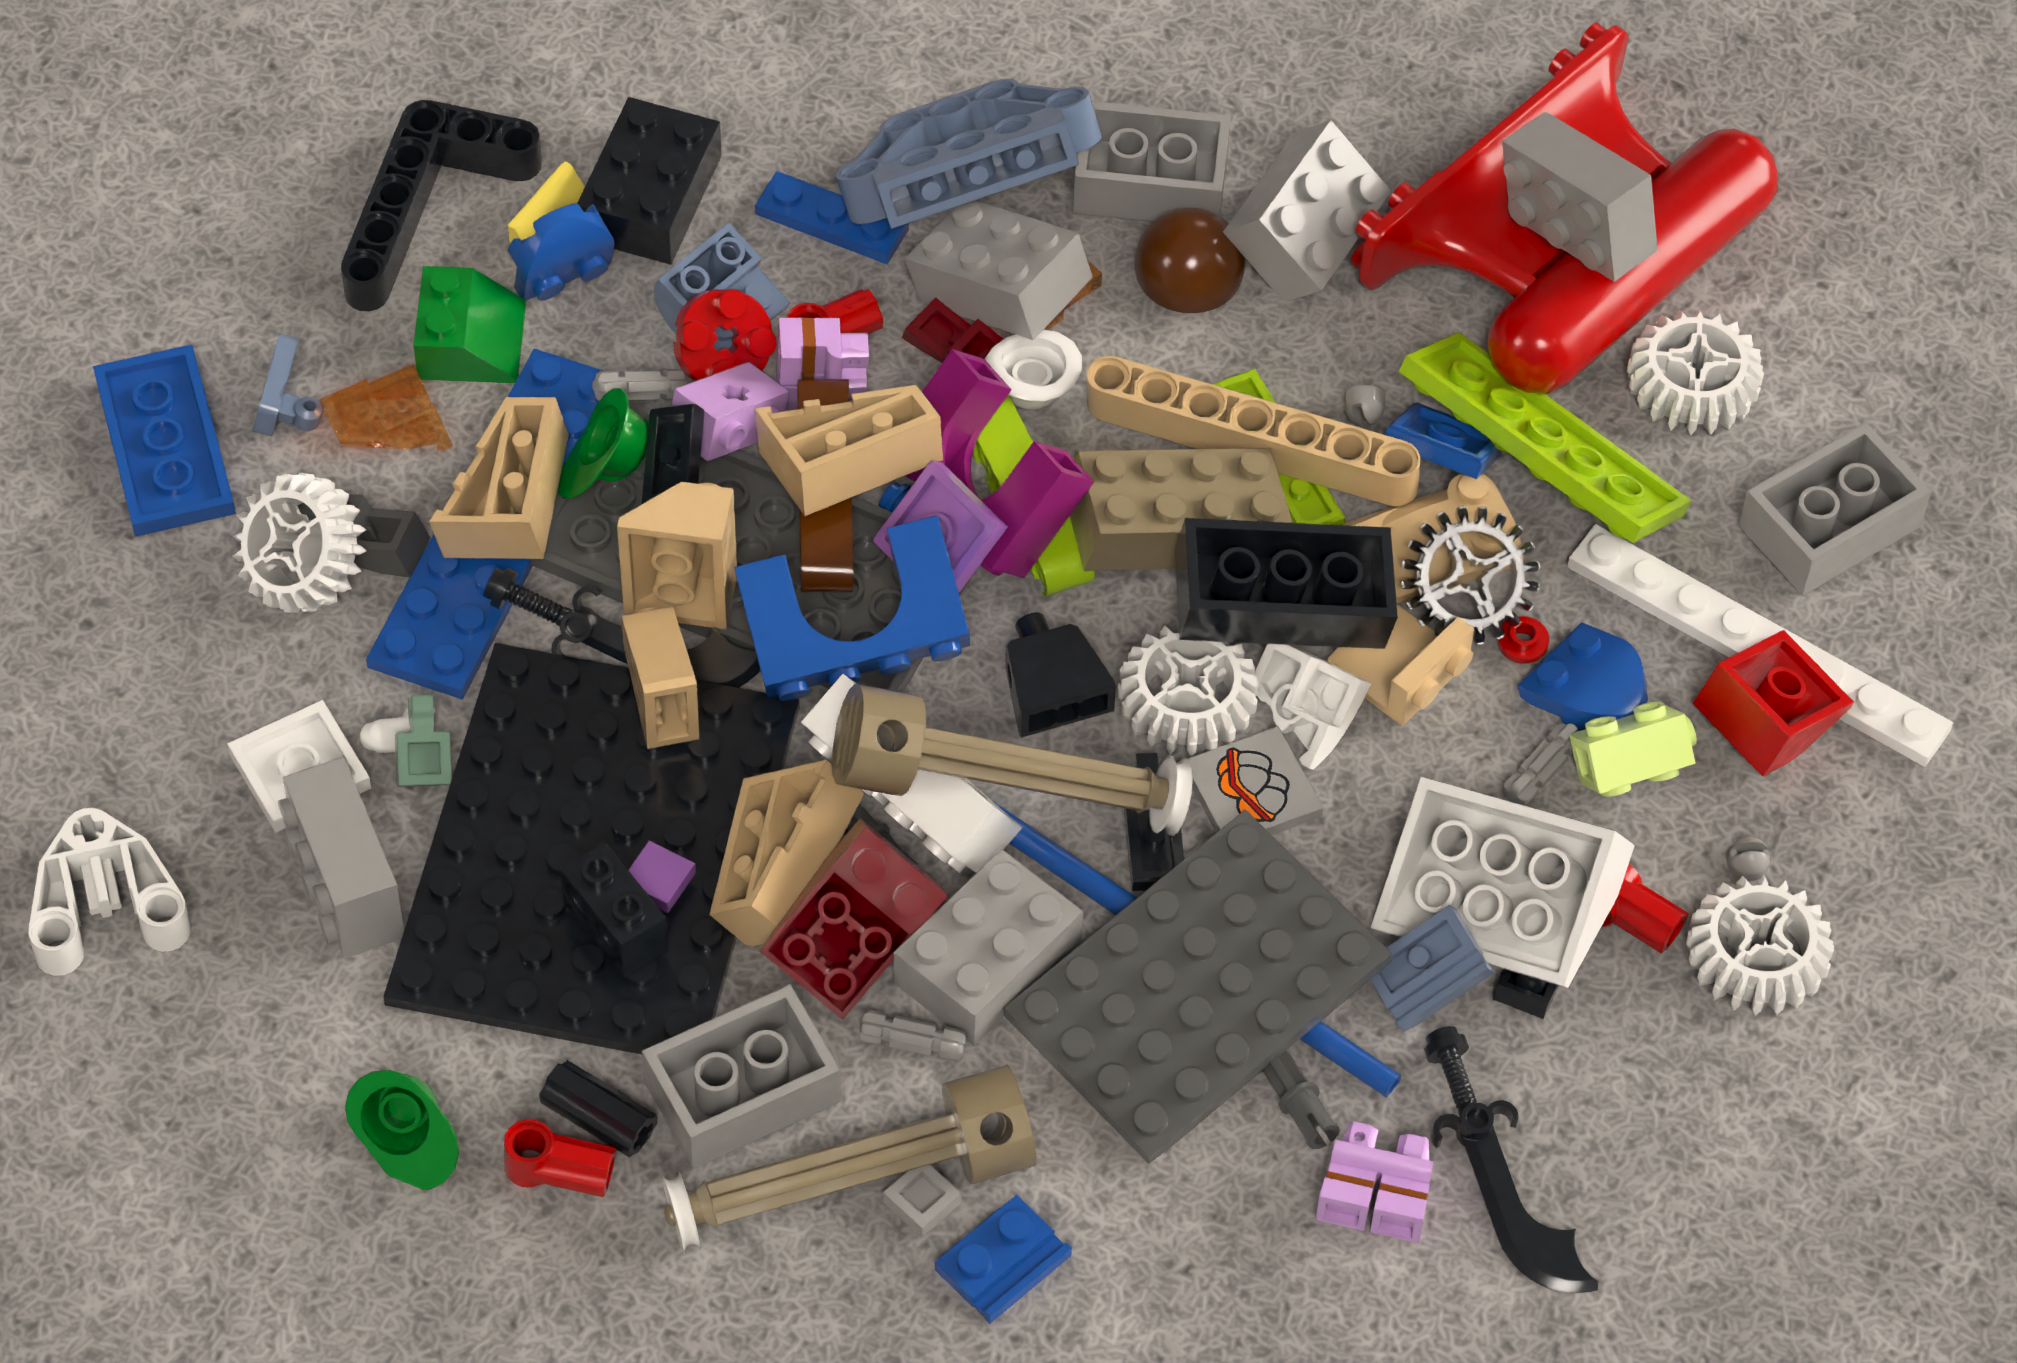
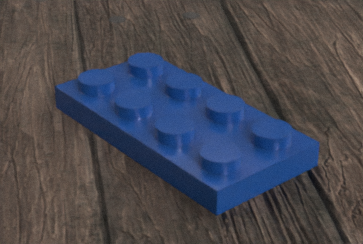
[93,344,236,537]

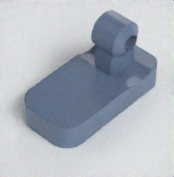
[252,333,323,436]

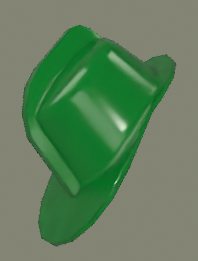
[558,388,649,499]
[345,1070,459,1190]

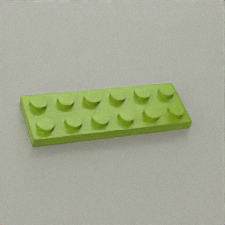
[1398,332,1692,544]

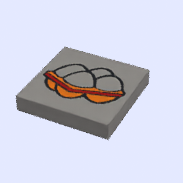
[1188,726,1323,835]

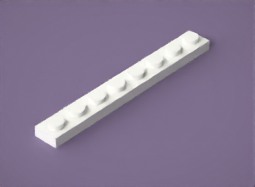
[1567,524,1953,767]

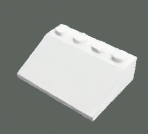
[1370,777,1635,988]

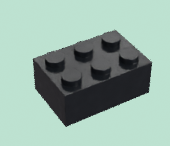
[577,97,722,265]

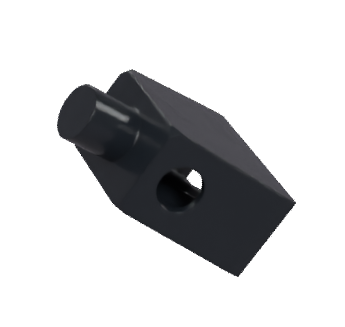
[1005,612,1116,738]

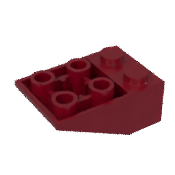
[759,818,948,1020]

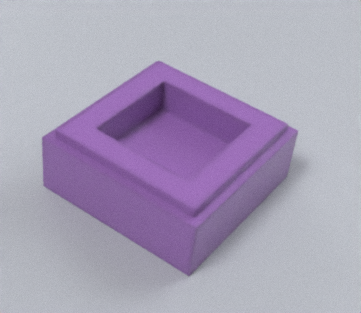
[628,841,696,913]

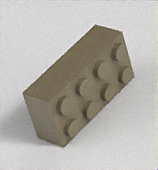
[1070,448,1292,571]

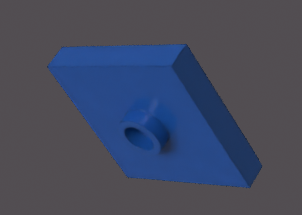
[1385,402,1502,479]

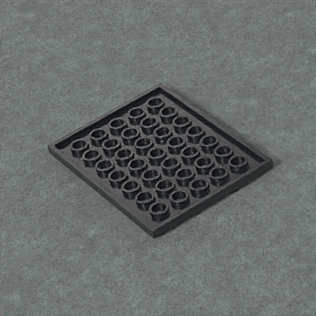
[383,643,800,1055]

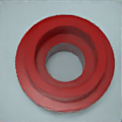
[1497,616,1550,664]

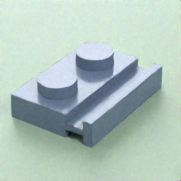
[1371,905,1495,1032]

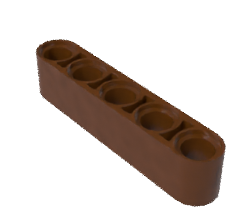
[797,379,853,592]

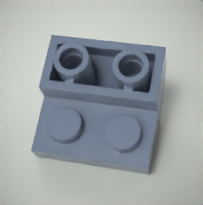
[654,222,790,350]

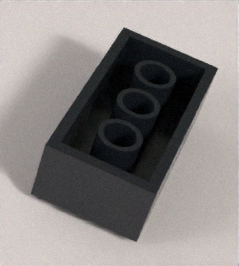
[1175,518,1398,649]

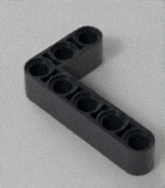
[341,100,542,312]

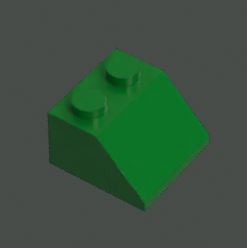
[413,266,526,383]

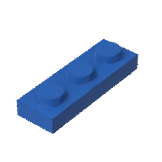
[755,171,909,265]

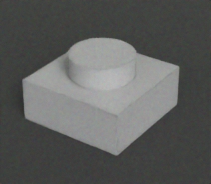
[883,1165,962,1238]

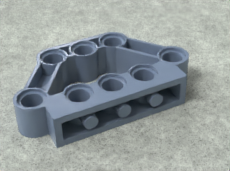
[836,79,1102,229]

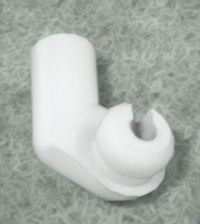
[360,707,435,753]

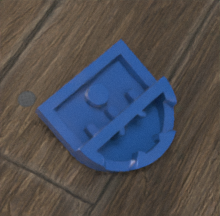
[508,203,614,301]
[1517,622,1648,732]

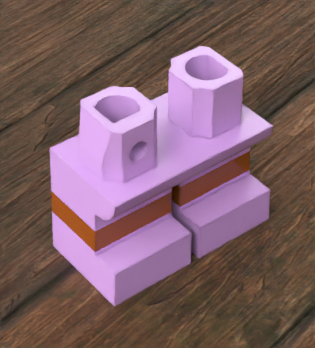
[776,318,869,411]
[1316,1121,1434,1243]

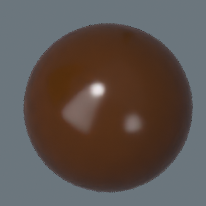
[1135,208,1245,313]

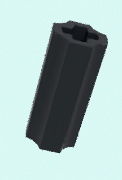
[539,1060,657,1158]

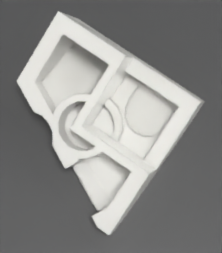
[1254,644,1371,770]

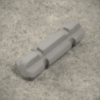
[592,369,688,401]
[1503,723,1578,806]
[860,1010,967,1061]

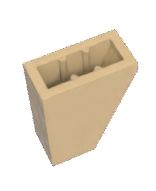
[621,607,699,749]

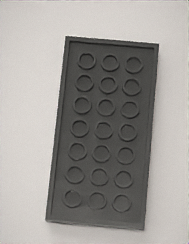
[531,406,970,693]

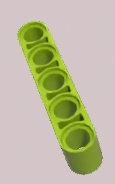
[972,396,1095,597]

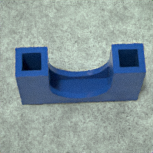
[734,515,970,701]

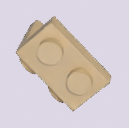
[1327,604,1474,726]

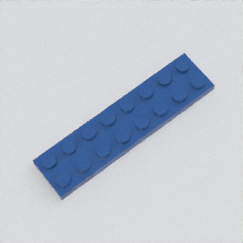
[366,348,619,700]

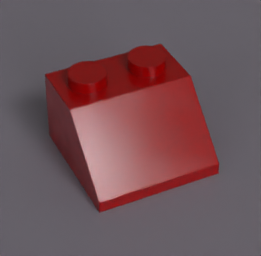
[1693,630,1854,777]

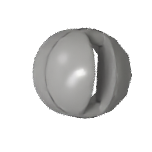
[1345,385,1385,427]
[1727,836,1771,881]

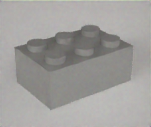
[1073,101,1231,221]
[1502,111,1658,282]
[1223,120,1391,301]
[905,200,1093,340]
[1739,423,1931,596]
[278,756,404,959]
[893,849,1083,1046]
[642,984,841,1169]

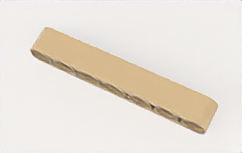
[1086,356,1421,506]

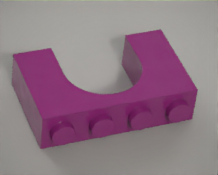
[905,349,1094,578]

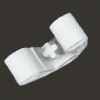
[29,808,191,976]

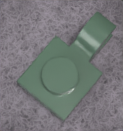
[395,695,452,787]

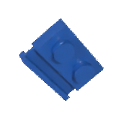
[935,1194,1072,1324]

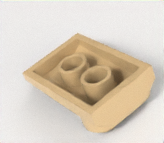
[1342,473,1524,603]

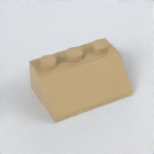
[617,482,737,629]

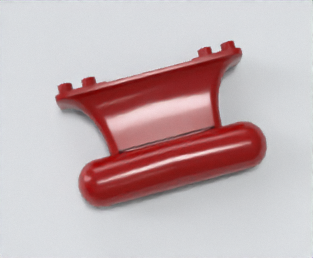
[1350,22,1778,394]

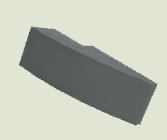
[297,494,430,577]

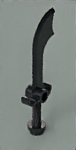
[483,568,760,688]
[1424,1026,1598,1293]

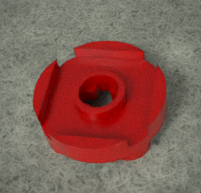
[673,289,777,381]

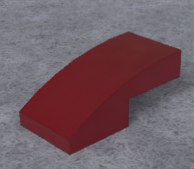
[902,297,1004,363]

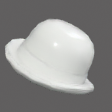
[985,330,1082,410]

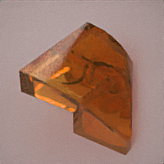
[320,364,453,451]

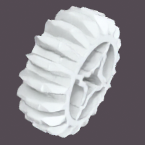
[1627,309,1764,436]
[231,473,367,613]
[1117,625,1259,757]
[1686,875,1834,1016]

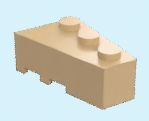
[754,385,943,516]
[429,397,569,559]
[709,760,864,946]

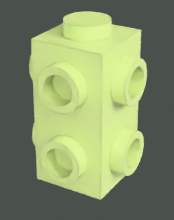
[1569,702,1697,797]

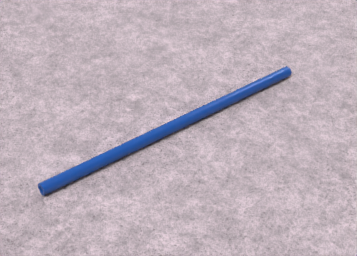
[993,801,1401,1098]

